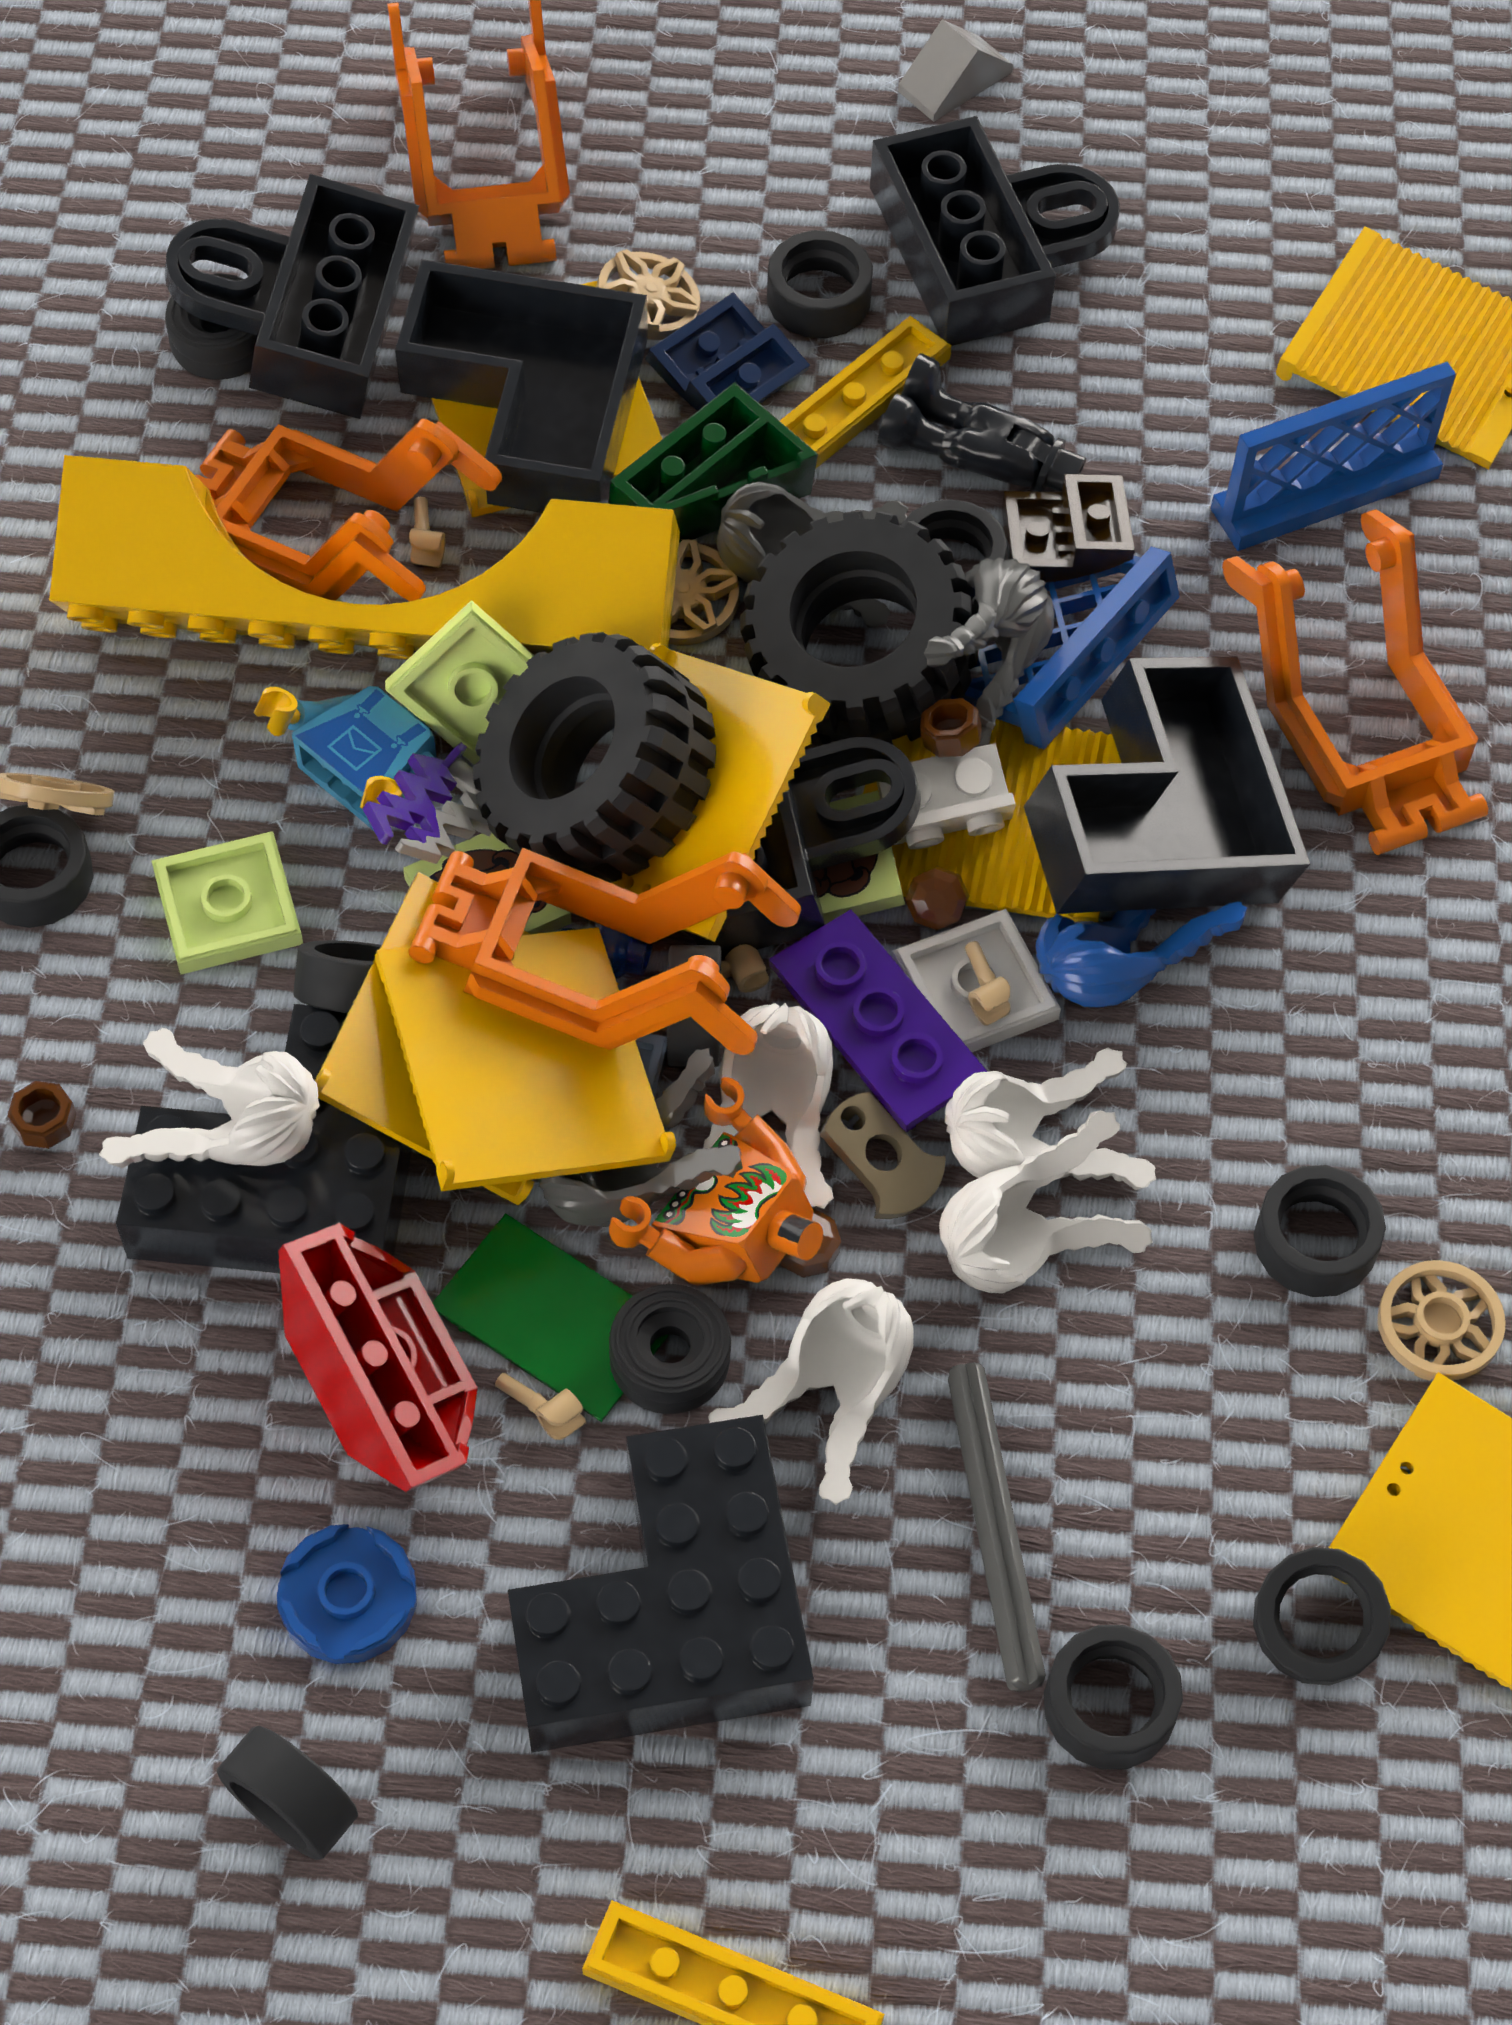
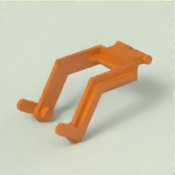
[387,0,570,269]
[195,419,502,601]
[1222,509,1488,855]
[408,847,801,1055]

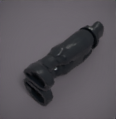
[878,353,1086,492]

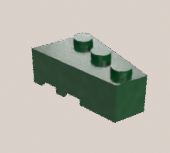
[608,382,818,543]

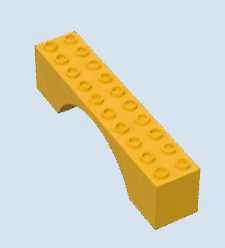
[49,455,680,660]

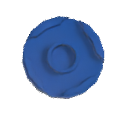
[277,1524,417,1664]

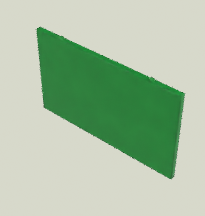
[432,1213,669,1422]

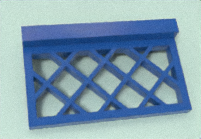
[1210,361,1456,551]
[951,546,1180,750]

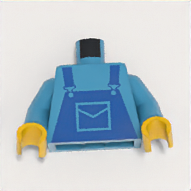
[254,686,437,831]

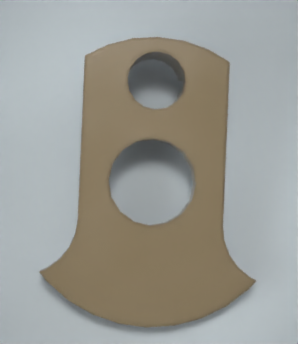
[820,1092,946,1219]

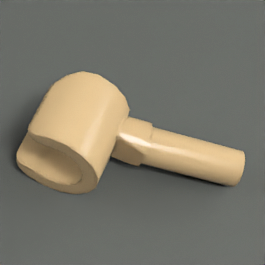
[409,496,445,568]
[965,941,1010,1026]
[721,944,769,993]
[495,1373,586,1440]

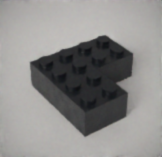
[395,259,648,513]
[1024,656,1310,914]
[116,1004,412,1273]
[508,1415,814,1753]

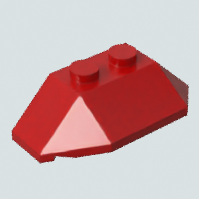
[278,1223,478,1492]

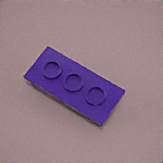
[769,909,988,1133]

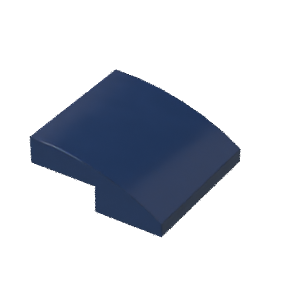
[645,292,810,411]

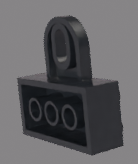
[870,116,1120,346]
[164,174,420,419]
[692,737,921,960]

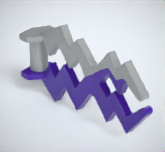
[362,742,492,864]

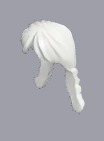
[703,1003,833,1209]
[99,1028,320,1168]
[945,1048,1156,1190]
[939,1110,1153,1293]
[708,1278,913,1505]

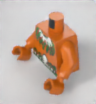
[609,1077,823,1286]

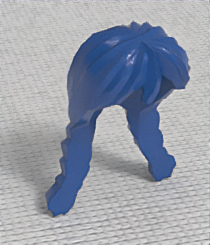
[1035,902,1248,1007]

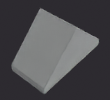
[898,20,1013,122]

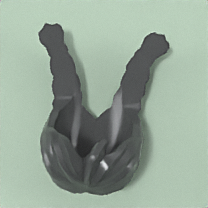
[716,482,909,628]
[924,557,1054,747]
[537,1048,743,1227]

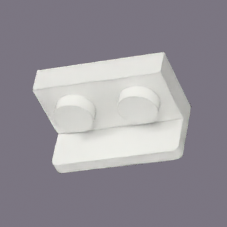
[877,743,1016,849]

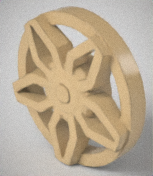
[596,249,701,340]
[669,539,740,645]
[0,773,114,815]
[1377,1260,1506,1381]

